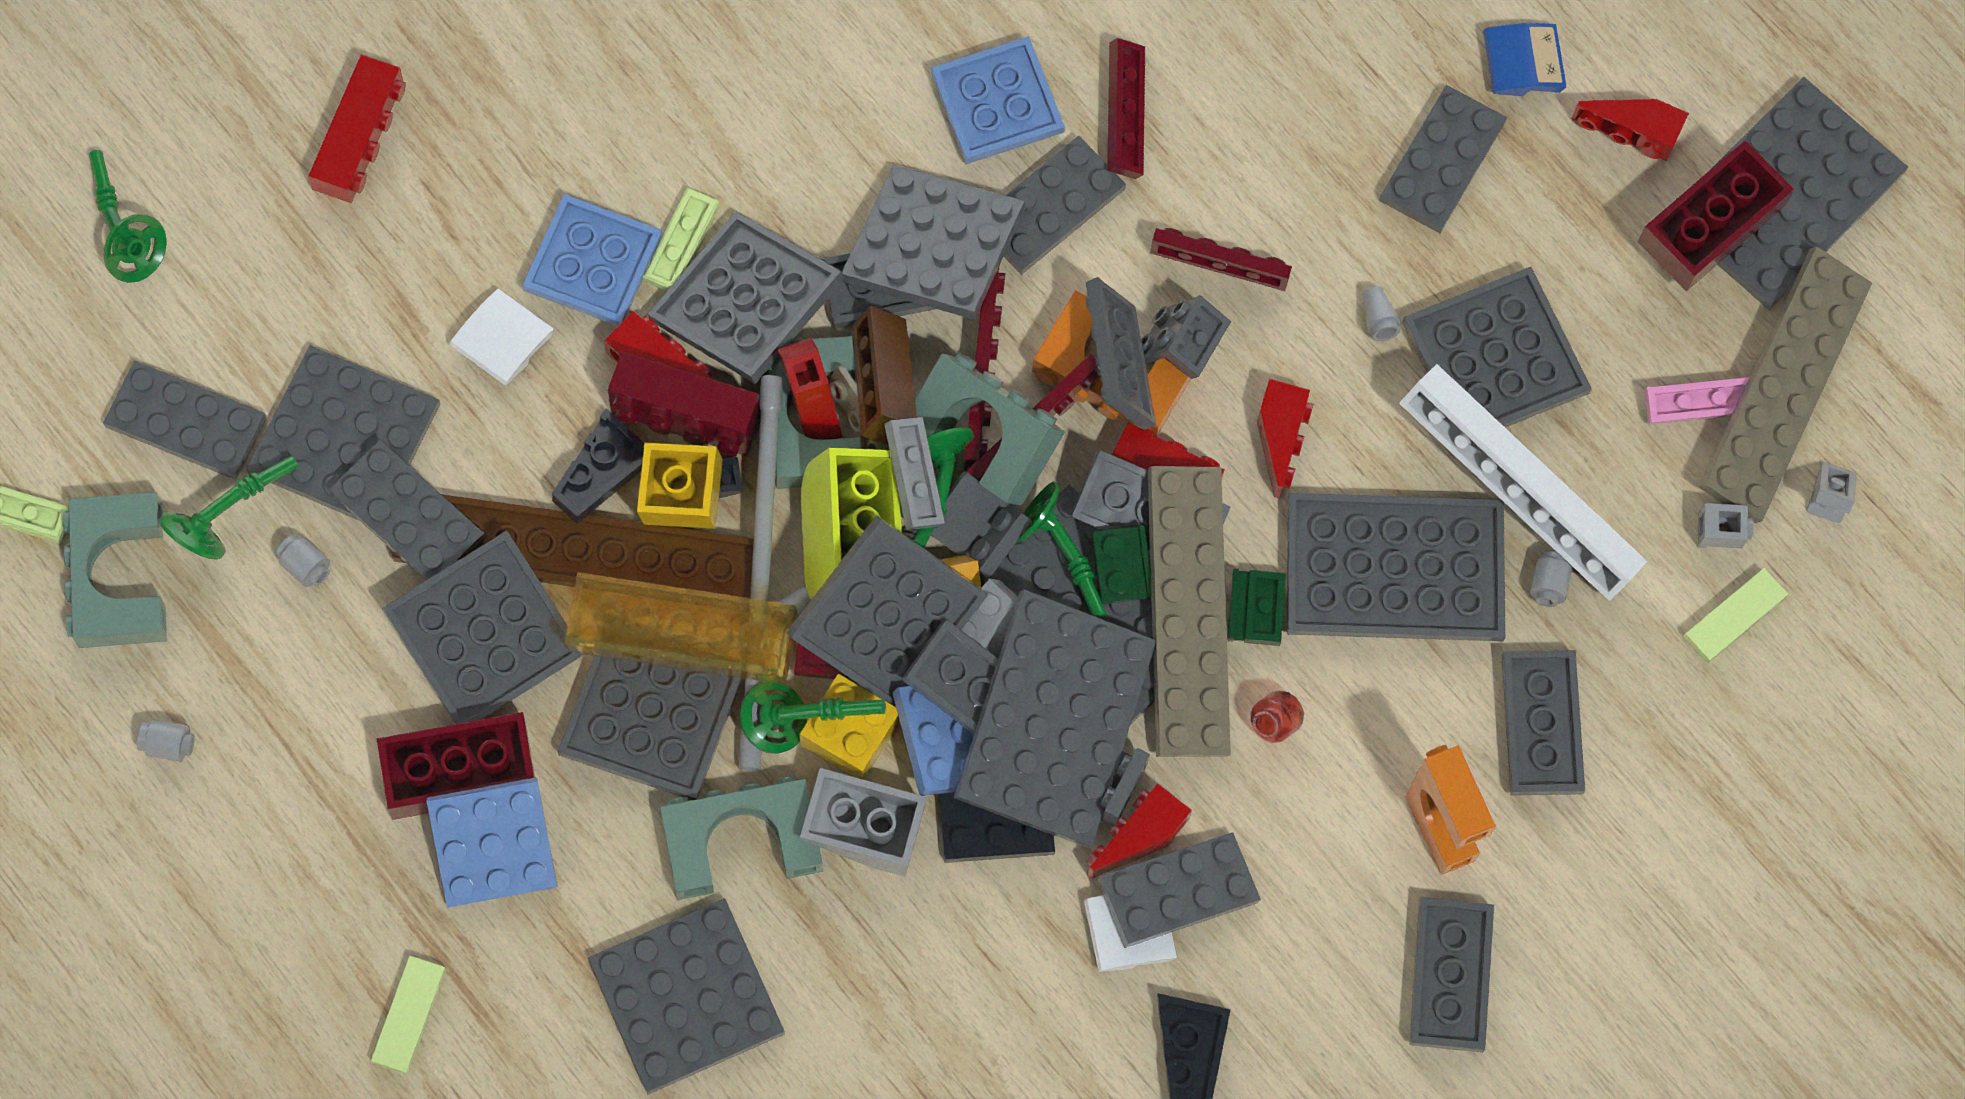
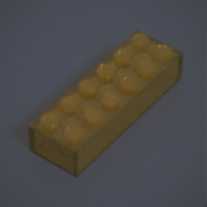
[565,572,798,685]

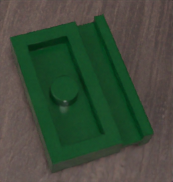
[1091,526,1151,605]
[1228,569,1286,646]

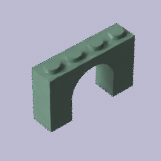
[763,336,861,489]
[915,353,1066,505]
[63,492,167,648]
[660,776,823,900]

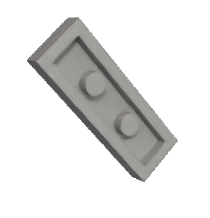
[884,417,945,530]

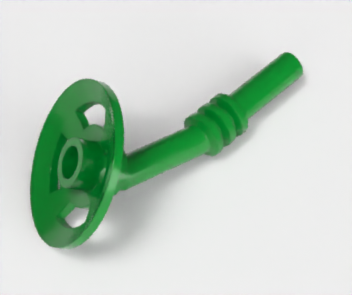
[89,150,167,283]
[912,428,974,548]
[160,456,298,560]
[1016,481,1107,619]
[739,681,886,754]

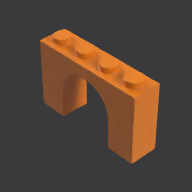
[1032,290,1191,437]
[1406,745,1496,875]

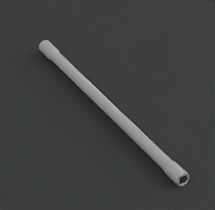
[739,375,783,771]

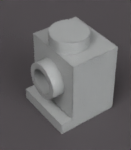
[1698,503,1753,549]

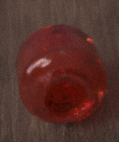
[1250,690,1304,743]

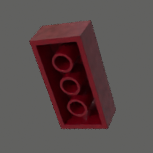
[1638,140,1795,292]
[608,351,760,457]
[376,712,536,820]

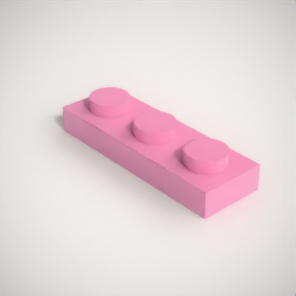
[1644,377,1750,425]

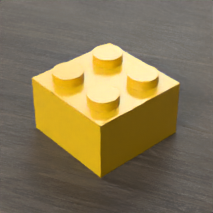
[637,443,723,529]
[800,674,900,780]

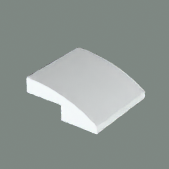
[450,289,554,386]
[1084,895,1177,972]

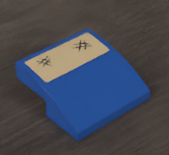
[1483,23,1567,96]

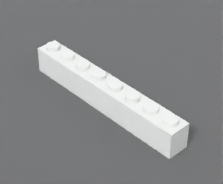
[1399,364,1648,601]

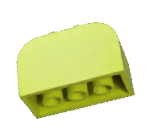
[801,448,902,600]

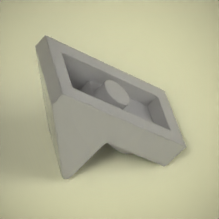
[1808,462,1856,523]

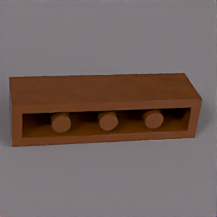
[851,305,918,445]

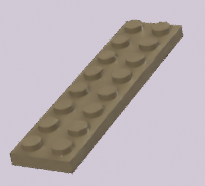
[1698,246,1872,523]
[1148,466,1231,757]

